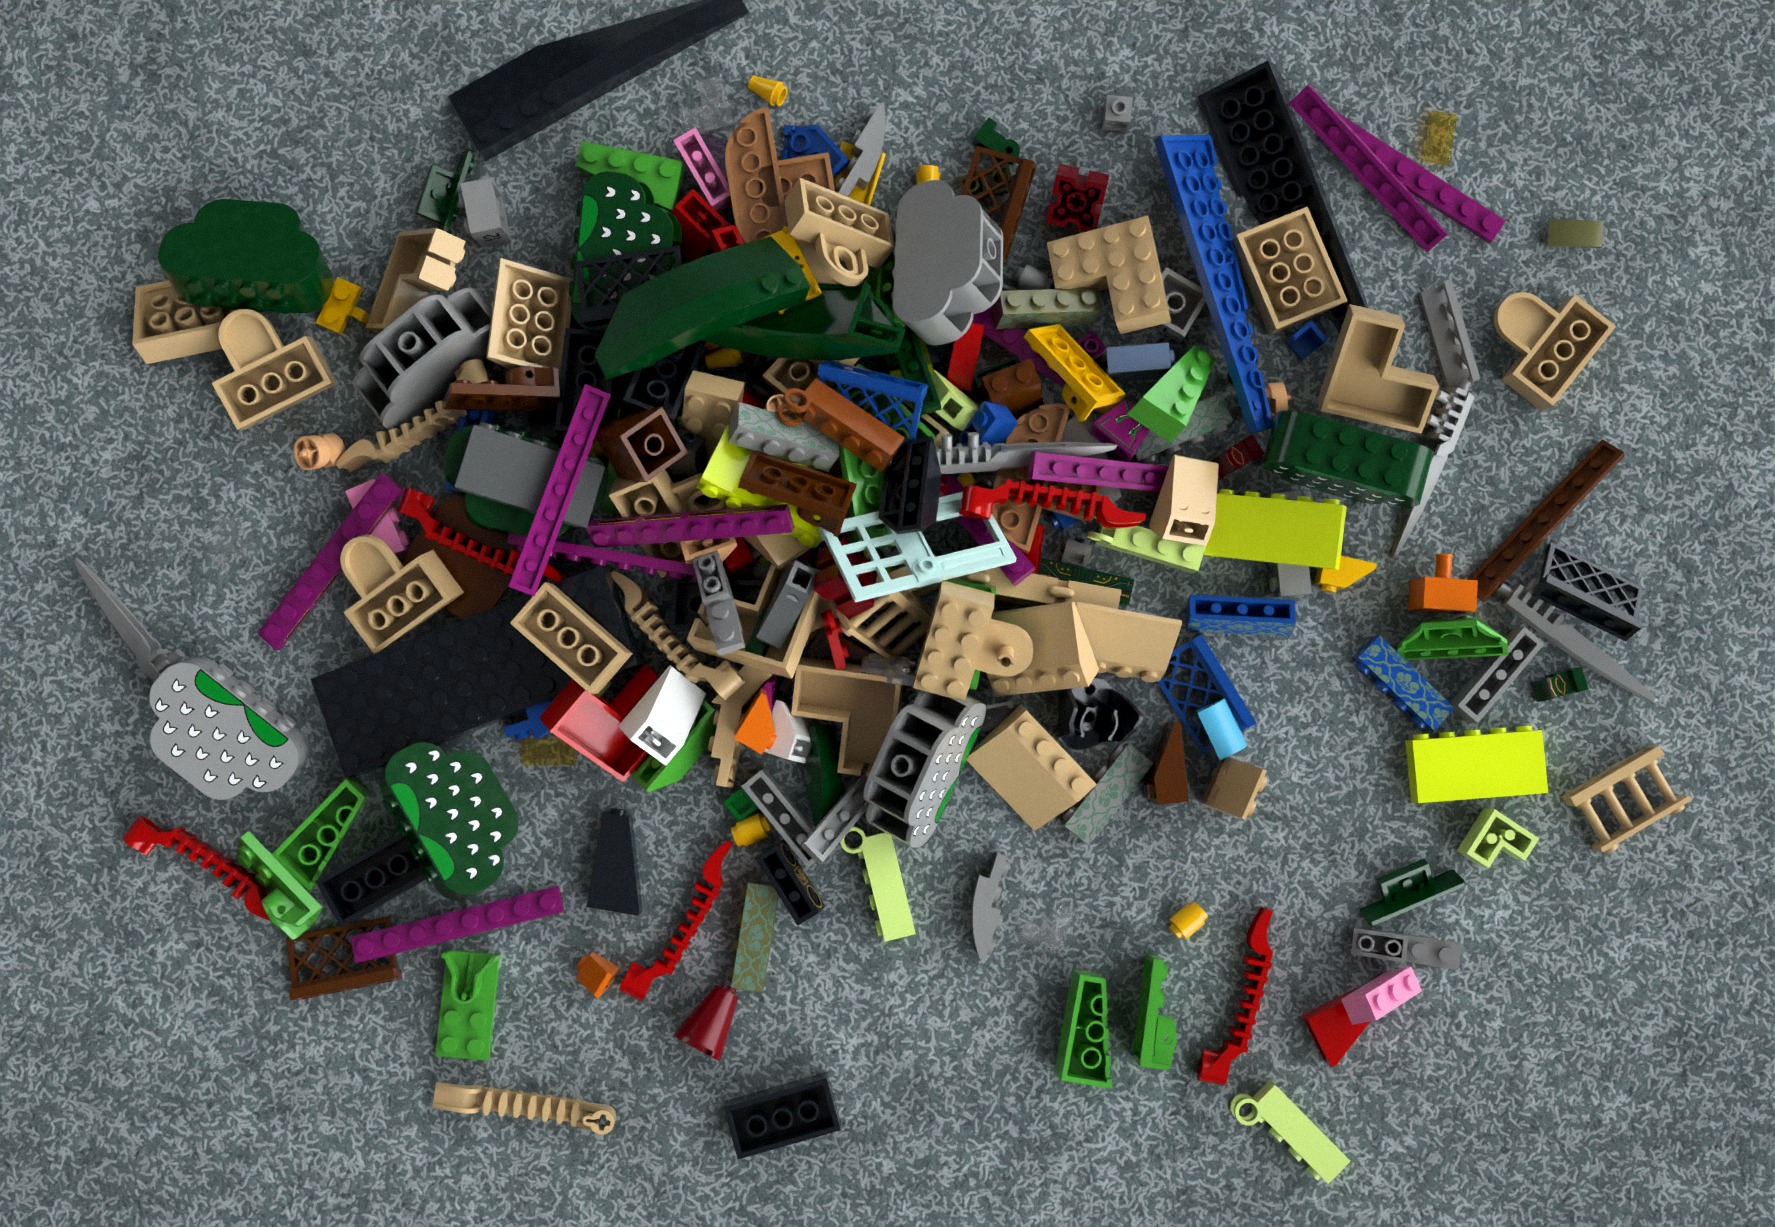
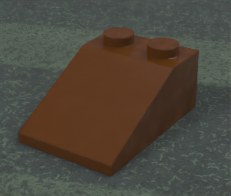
[1143,722,1189,805]

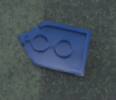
[781,125,850,180]

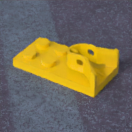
[1024,324,1126,422]

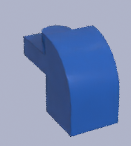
[504,700,554,741]

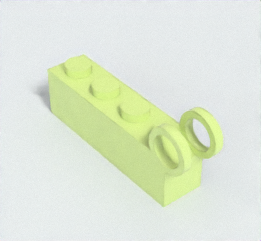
[1087,511,1206,573]
[840,826,916,942]
[1230,1080,1350,1184]

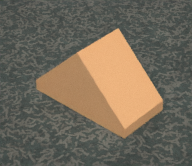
[680,537,737,564]

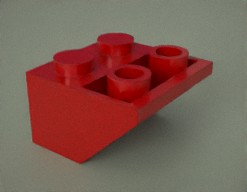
[671,189,730,262]

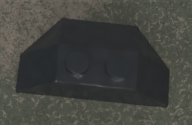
[878,436,942,534]

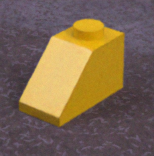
[1314,556,1377,593]

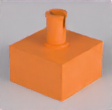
[1408,554,1478,615]

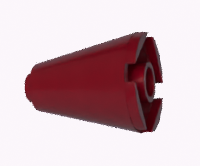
[673,983,739,1061]

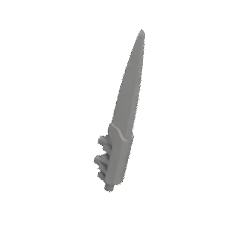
[1391,378,1475,558]
[935,432,1117,474]
[74,557,185,682]
[1496,579,1659,703]

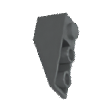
[755,560,818,650]

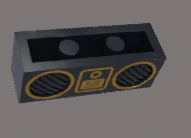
[756,839,825,926]

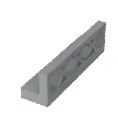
[1418,280,1480,388]

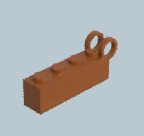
[776,378,905,472]

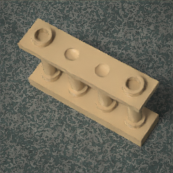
[836,576,933,670]
[1561,745,1692,853]

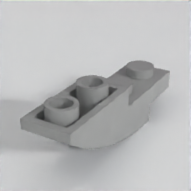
[835,103,885,197]
[692,551,745,656]
[971,852,1010,961]
[1351,927,1462,970]

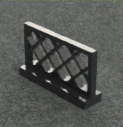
[575,246,682,327]
[1532,542,1644,642]

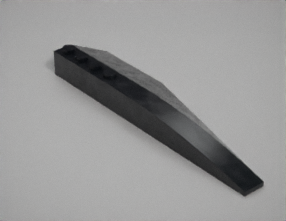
[448,0,749,161]
[1198,61,1368,334]

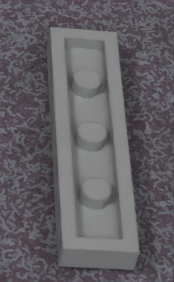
[800,771,869,864]

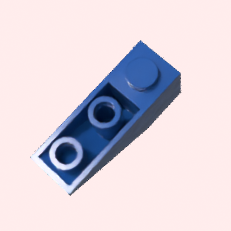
[952,401,1018,478]

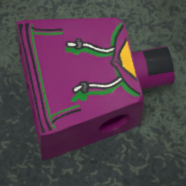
[1090,400,1150,462]

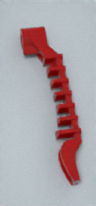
[959,479,1146,528]
[397,487,565,582]
[122,816,282,921]
[619,840,734,1002]
[1197,907,1273,1086]

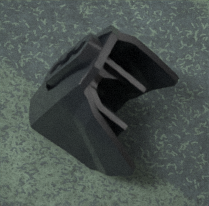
[1057,677,1143,750]

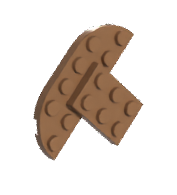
[725,107,835,243]
[991,404,1102,554]

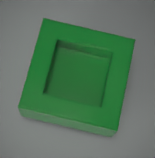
[723,787,758,822]

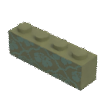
[991,288,1102,329]
[728,880,779,993]

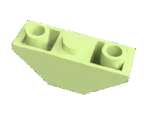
[930,370,980,431]

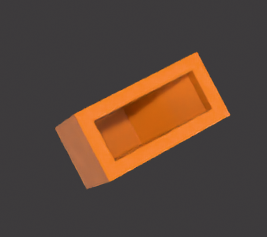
[734,688,777,754]
[576,952,620,998]

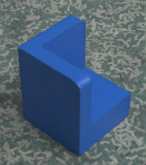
[1285,320,1327,362]

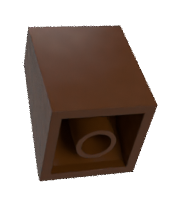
[979,358,1043,420]
[595,407,688,482]

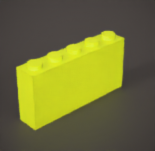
[696,425,822,548]
[1204,489,1347,570]
[1405,725,1548,803]

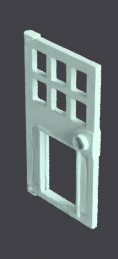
[818,492,1017,602]

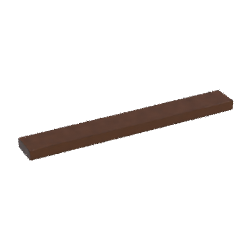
[1467,439,1624,602]

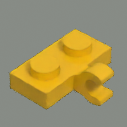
[316,277,370,335]

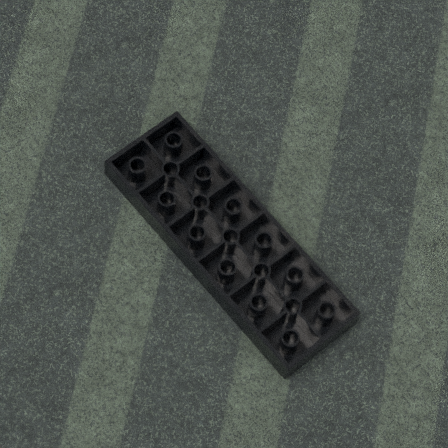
[311,565,644,778]

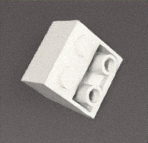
[763,700,812,764]

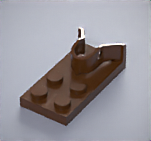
[443,366,560,412]
[738,450,857,537]

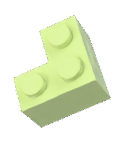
[1456,808,1539,868]

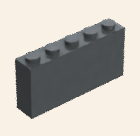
[453,422,605,529]

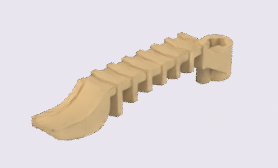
[336,359,489,472]
[611,571,746,700]
[432,1082,616,1135]

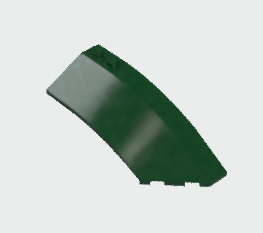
[594,236,810,380]
[702,280,905,360]

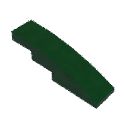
[806,725,841,827]

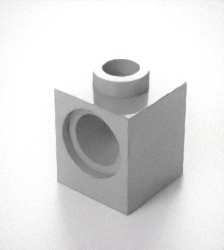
[1101,95,1133,132]

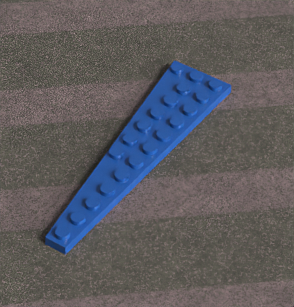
[1154,135,1273,434]

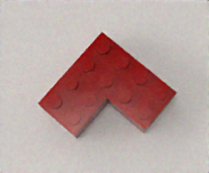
[539,663,660,783]

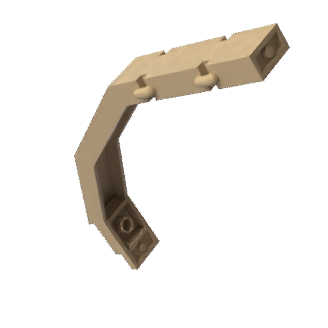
[708,556,1122,788]

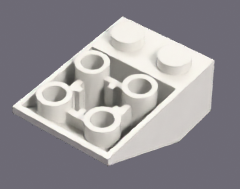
[618,665,706,765]

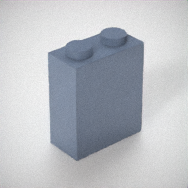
[1100,342,1174,382]

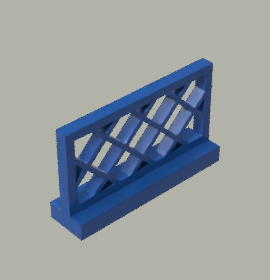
[817,360,928,447]
[1157,633,1256,754]

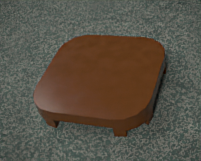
[403,497,516,619]

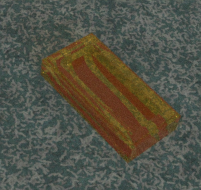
[1423,110,1457,166]
[523,739,577,766]

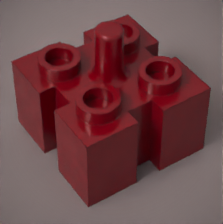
[1045,164,1109,232]
[813,537,877,619]

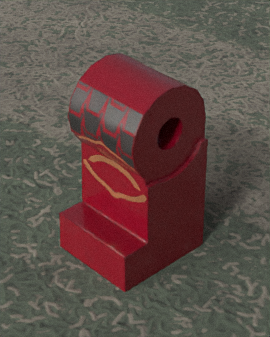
[1211,434,1265,479]

